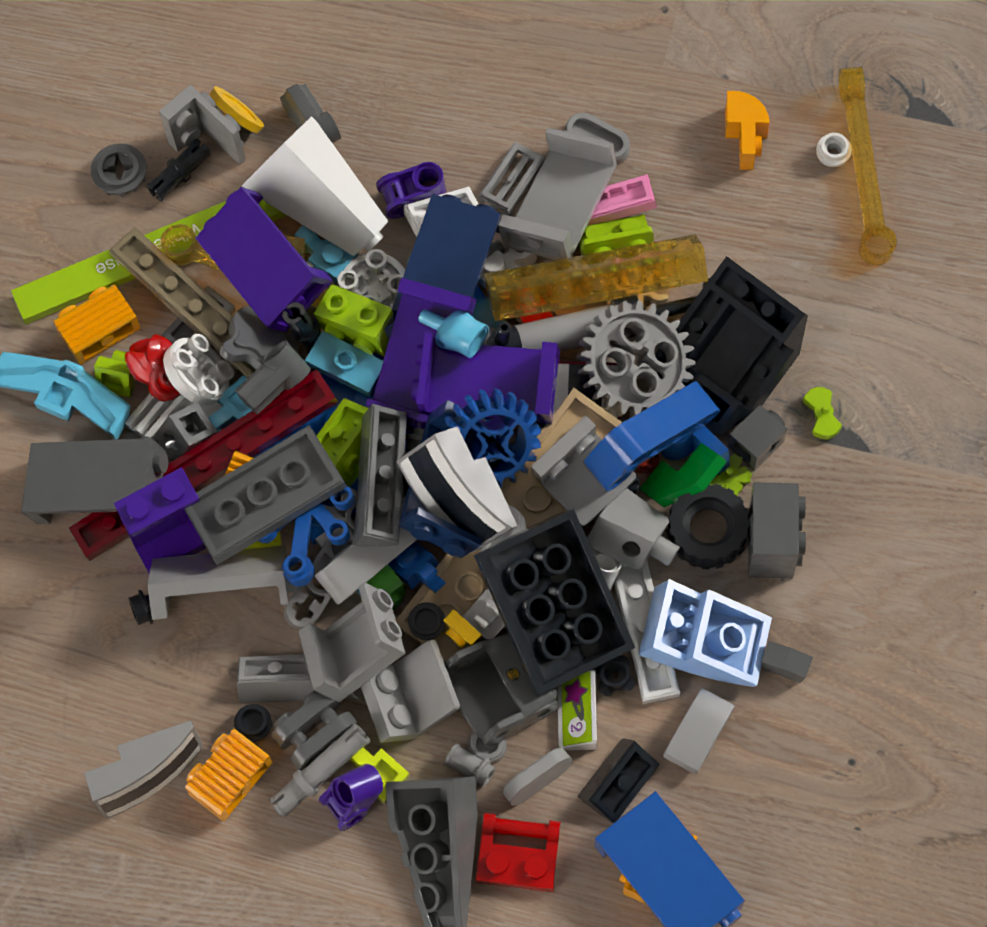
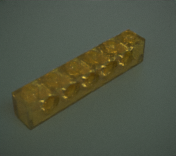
[484,234,708,321]

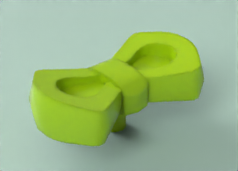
[803,387,842,440]

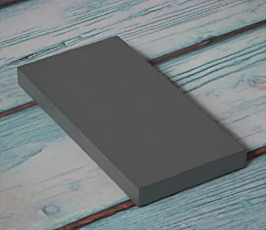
[184,425,347,565]

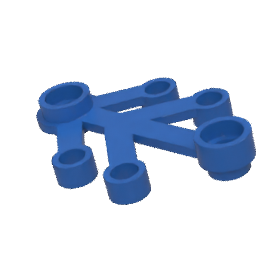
[258,452,355,587]

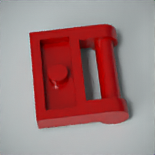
[476,813,561,892]

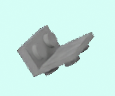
[159,84,245,165]
[531,415,636,527]
[361,640,460,743]

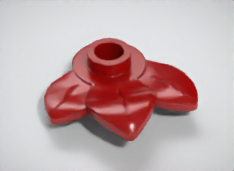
[125,334,181,402]

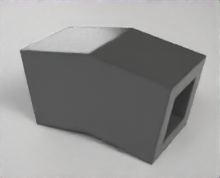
[761,641,813,683]

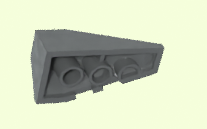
[386,776,478,927]

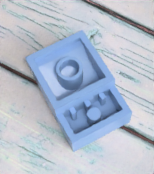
[638,580,772,687]

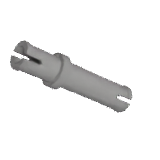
[269,724,370,817]

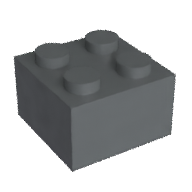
[748,482,806,579]

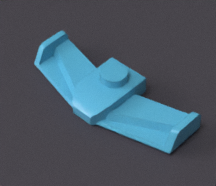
[0,351,131,440]

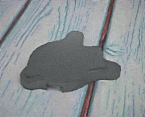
[220,306,300,370]

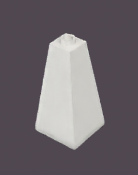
[242,116,388,256]

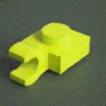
[350,747,410,804]

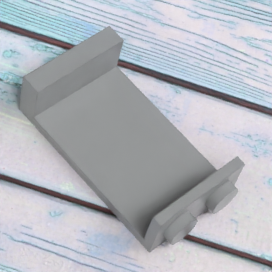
[498,128,617,263]

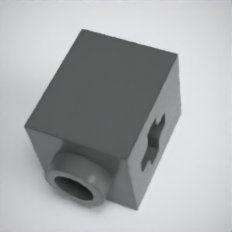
[154,402,217,461]
[728,405,787,471]

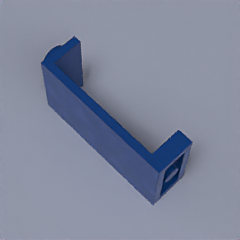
[594,791,745,927]

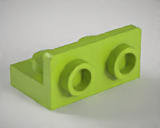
[578,214,654,268]
[317,398,369,487]

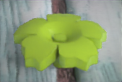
[709,453,752,496]

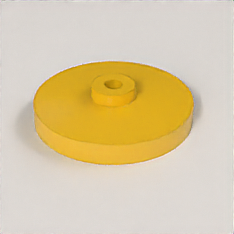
[209,86,264,134]

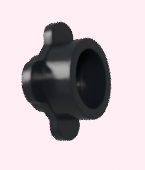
[594,655,636,696]

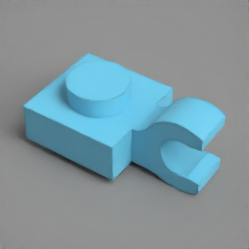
[294,225,358,284]
[208,375,252,433]

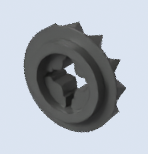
[91,144,148,197]

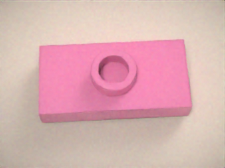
[588,174,657,225]

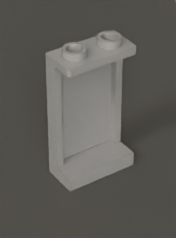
[147,545,296,620]

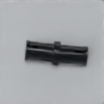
[146,138,211,202]
[283,302,321,353]

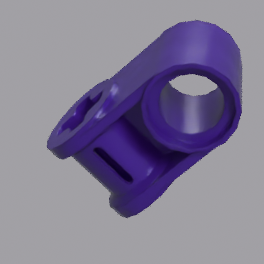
[376,162,447,219]
[319,763,383,831]

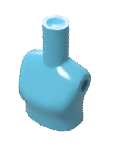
[419,309,489,358]

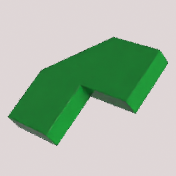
[640,443,727,508]

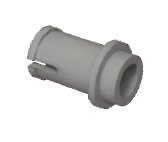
[444,744,496,787]

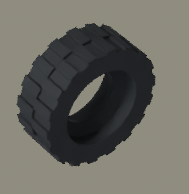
[667,484,750,570]

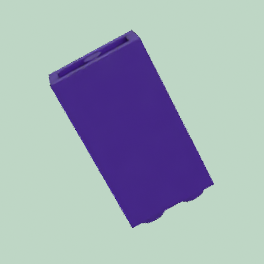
[195,187,332,332]
[366,277,477,429]
[411,332,560,424]
[114,467,206,574]

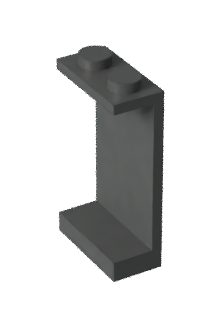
[21,438,168,524]

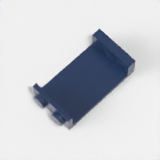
[392,194,501,321]
[398,400,500,558]

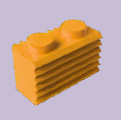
[53,284,141,365]
[185,729,272,822]

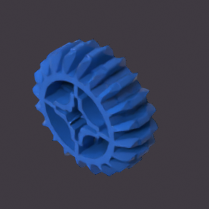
[441,388,541,489]

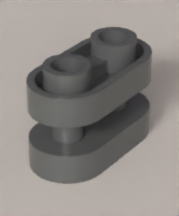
[272,691,359,770]

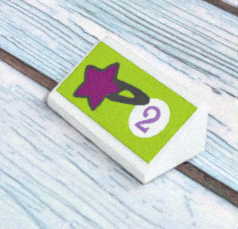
[557,670,597,750]

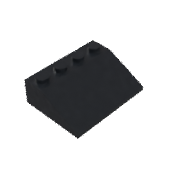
[474,509,635,696]

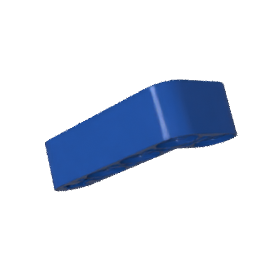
[583,382,720,492]

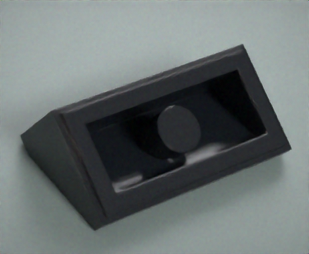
[578,738,660,824]

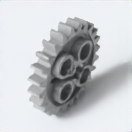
[577,300,695,418]

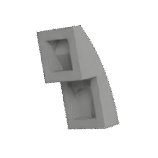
[663,688,735,775]

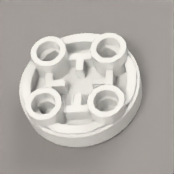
[337,249,405,309]
[163,334,234,406]

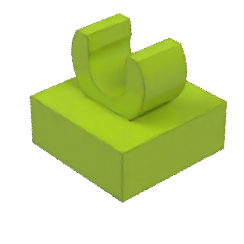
[94,350,135,398]

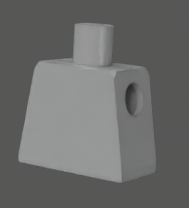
[587,488,680,569]

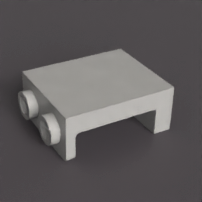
[298,583,405,702]

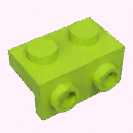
[314,285,393,357]

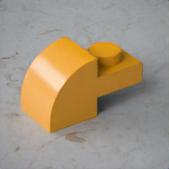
[725,91,770,170]

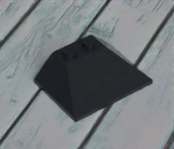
[655,256,808,435]

